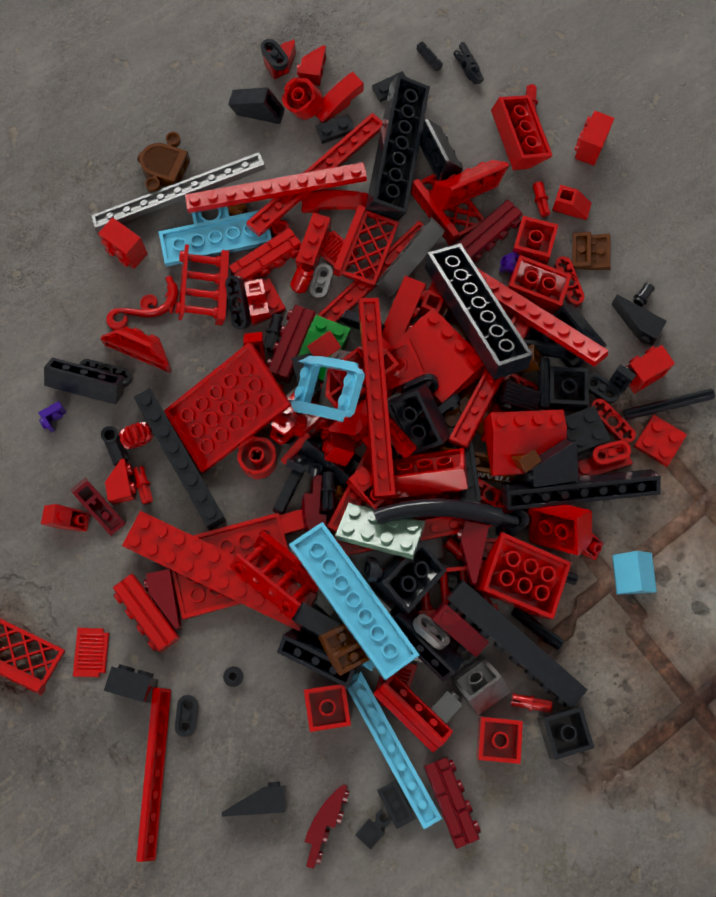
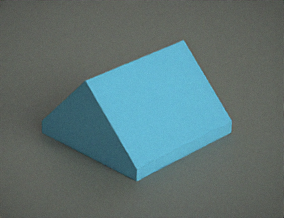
[612,551,657,595]

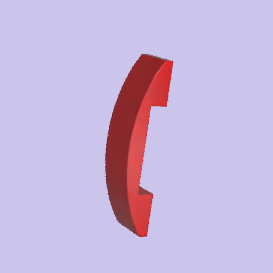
[301,190,373,213]

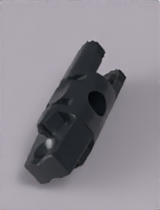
[453,42,484,84]

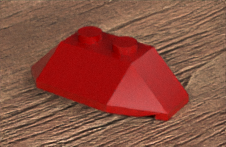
[100,327,172,373]
[325,347,399,409]
[319,381,390,435]

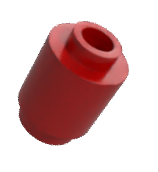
[290,265,314,294]

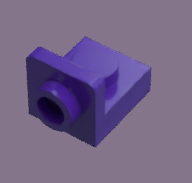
[499,252,520,274]
[38,401,67,432]

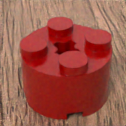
[282,77,324,120]
[237,436,278,480]

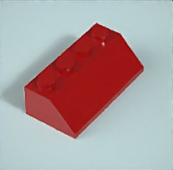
[491,95,553,171]
[430,160,509,212]
[388,448,468,499]

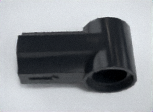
[101,426,130,466]

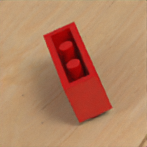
[296,213,331,274]

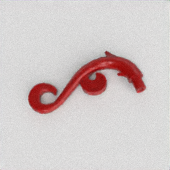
[106,276,179,330]

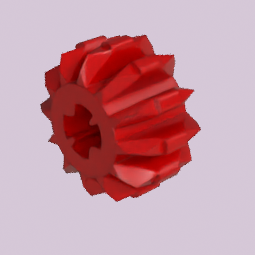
[119,422,153,450]

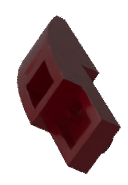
[302,475,329,532]
[304,784,350,869]

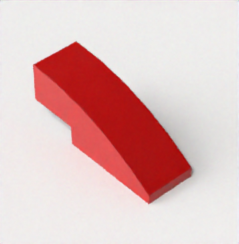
[315,71,364,123]

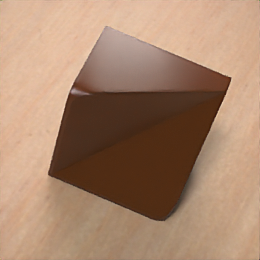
[511,450,541,472]

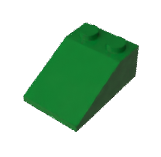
[293,315,351,382]

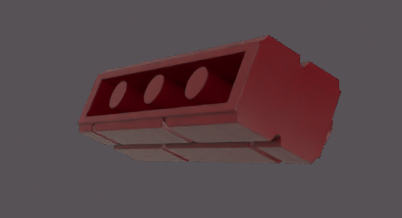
[457,200,523,264]
[266,305,316,383]
[424,757,481,849]

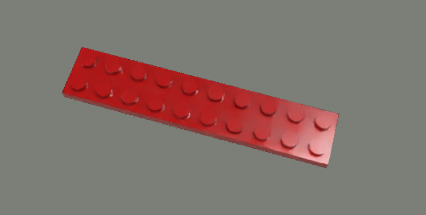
[122,511,317,632]

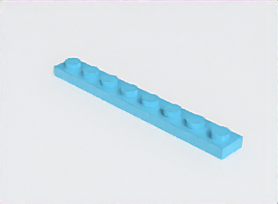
[346,671,442,829]

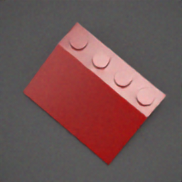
[391,308,485,404]
[483,410,567,476]
[474,532,572,619]

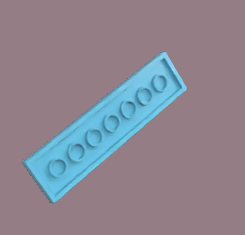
[289,522,419,680]

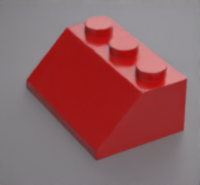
[507,255,572,315]
[528,504,592,556]

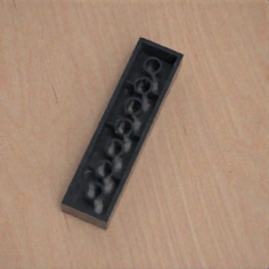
[365,74,430,221]
[425,243,533,380]

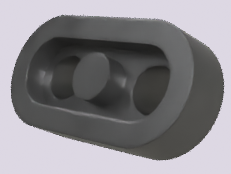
[310,264,333,300]
[413,614,450,650]

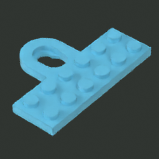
[159,189,272,267]

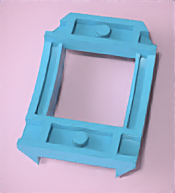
[288,356,365,422]

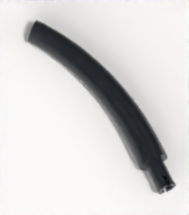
[372,498,519,529]

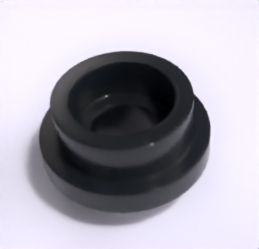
[223,666,244,687]

